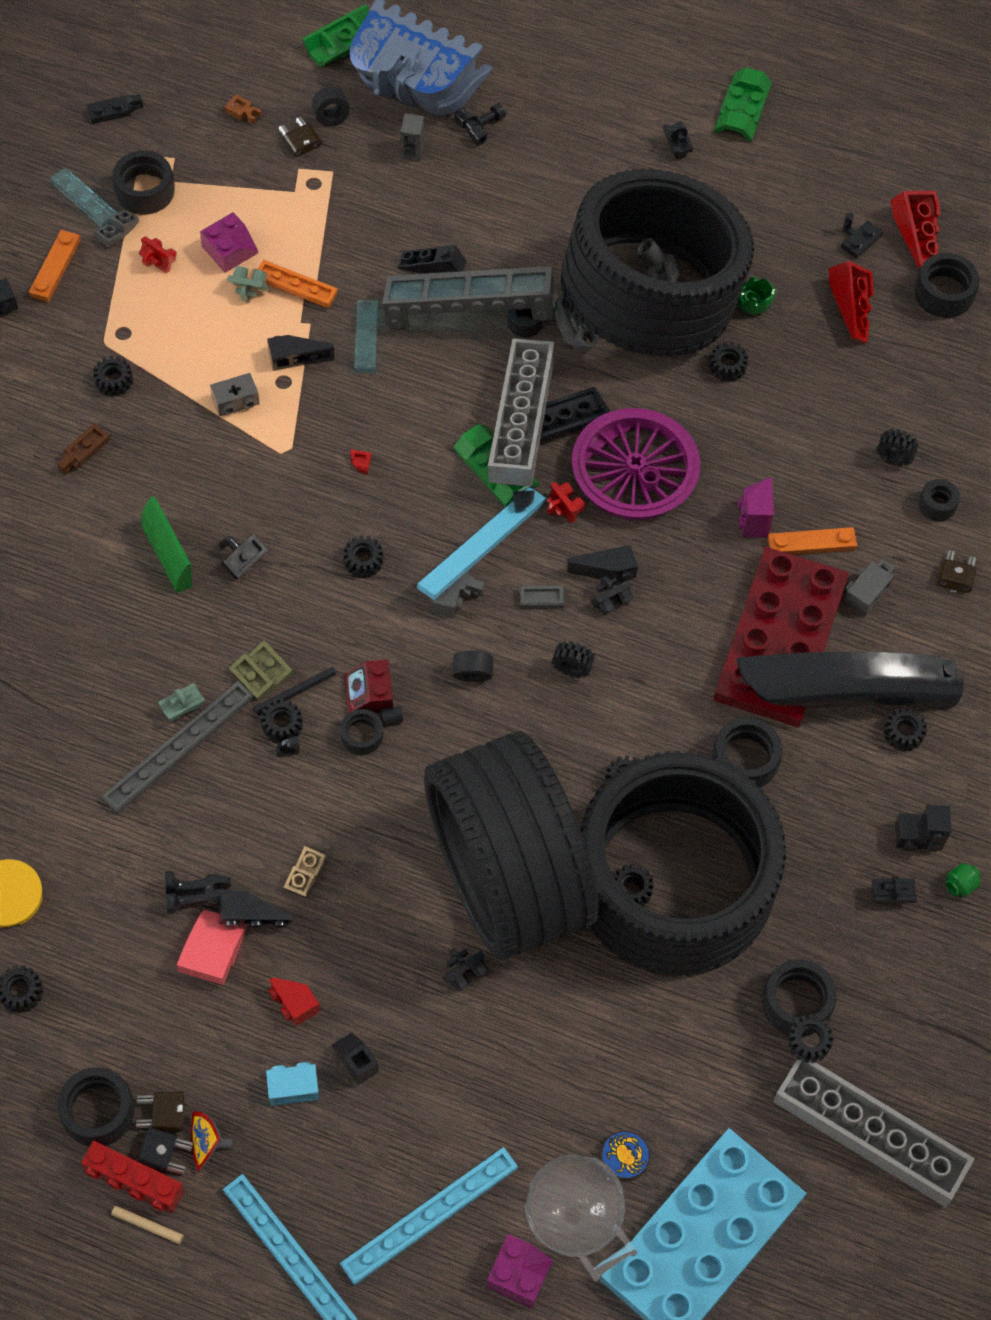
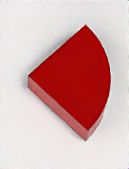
[350,449,372,474]

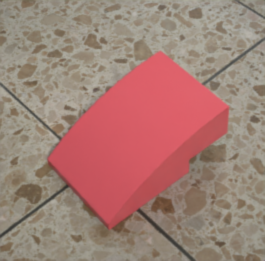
[177,910,249,985]

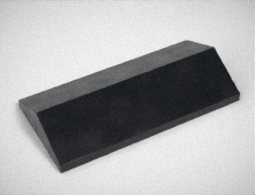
[540,387,611,440]

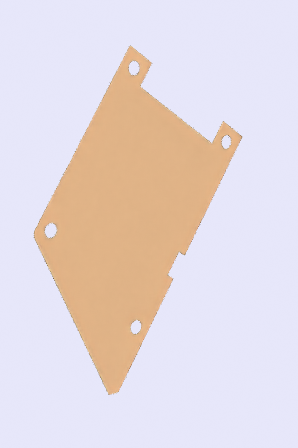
[104,157,333,454]

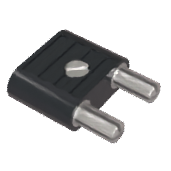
[138,1127,193,1175]

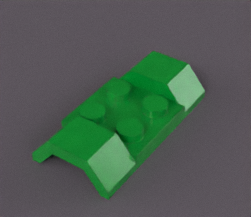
[302,4,369,67]
[714,67,772,142]
[454,424,540,507]

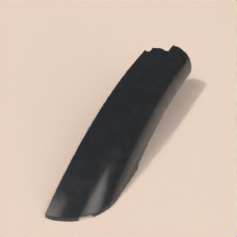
[737,652,964,708]

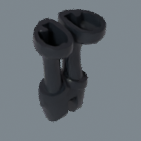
[165,871,231,914]

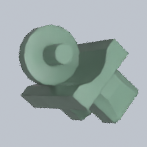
[227,266,269,302]
[158,683,206,722]

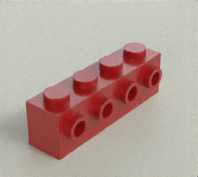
[81,1140,185,1214]

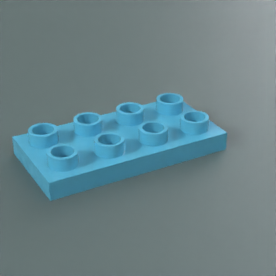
[600,1128,807,1320]

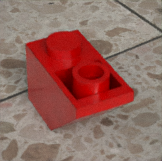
[268,977,320,1027]

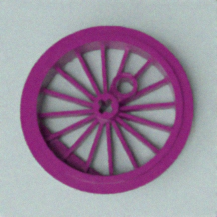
[572,408,700,520]

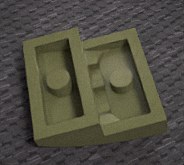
[229,640,295,700]

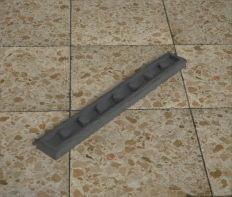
[101,681,254,815]

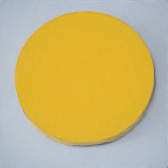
[0,859,43,928]

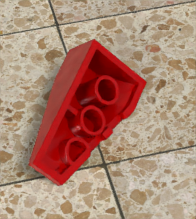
[890,191,941,268]
[828,261,874,344]

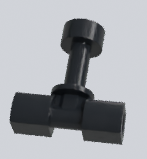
[454,103,506,146]

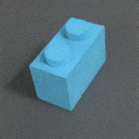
[266,1062,319,1106]

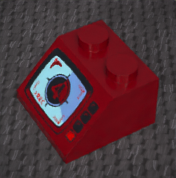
[344,659,393,713]

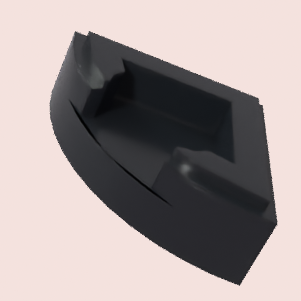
[512,490,535,513]
[276,736,300,757]

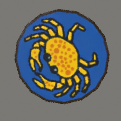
[601,1131,650,1181]

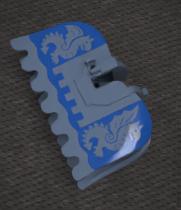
[350,0,493,116]

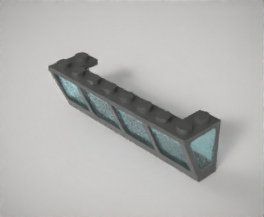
[383,266,554,329]

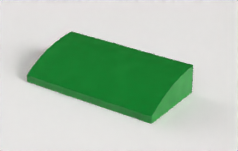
[141,496,193,593]

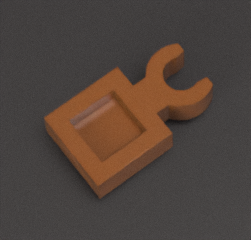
[224,94,262,124]

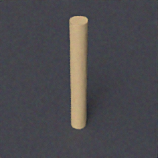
[111,1206,184,1244]

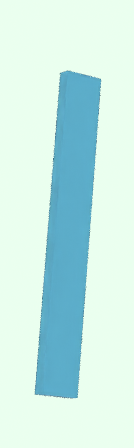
[417,487,546,600]
[340,1147,518,1286]
[223,1174,358,1320]

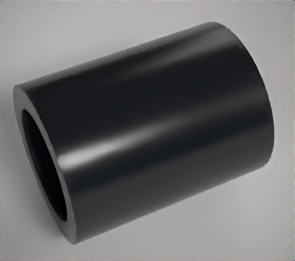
[381,706,404,725]

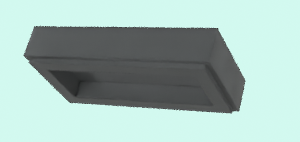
[519,585,564,609]

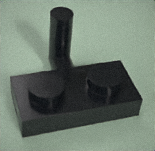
[841,212,883,259]
[219,533,268,580]

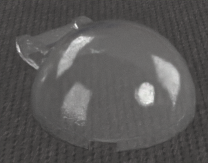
[525,1154,638,1283]

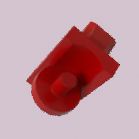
[139,236,177,273]
[546,482,585,523]

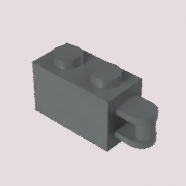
[844,559,896,616]

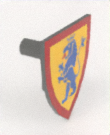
[190,1111,232,1173]

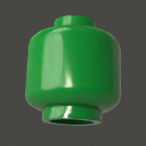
[945,863,981,898]

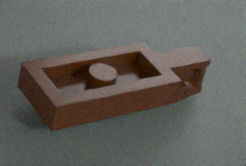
[57,423,110,475]

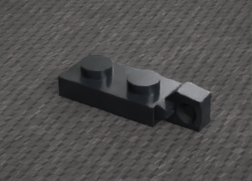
[86,94,143,124]

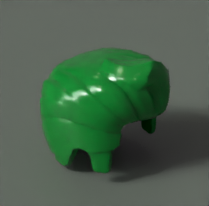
[736,276,777,315]

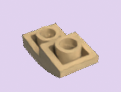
[284,846,327,897]

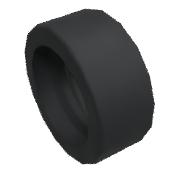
[340,709,384,755]

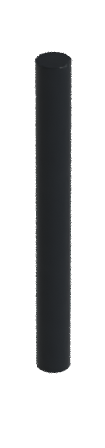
[253,667,336,715]

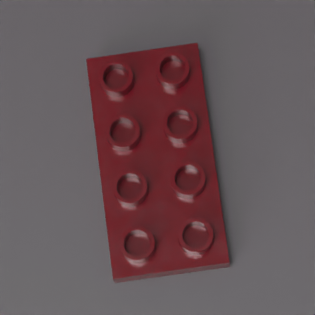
[713,546,849,728]

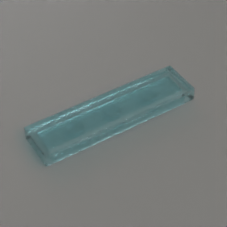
[50,167,117,227]
[354,300,378,373]

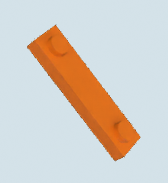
[29,230,81,302]
[257,259,338,309]
[767,527,857,555]

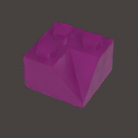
[200,212,258,273]
[737,478,774,538]
[486,1234,553,1308]

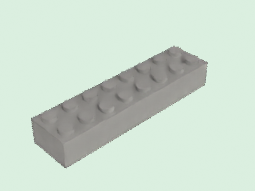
[488,338,555,486]
[773,1057,975,1208]

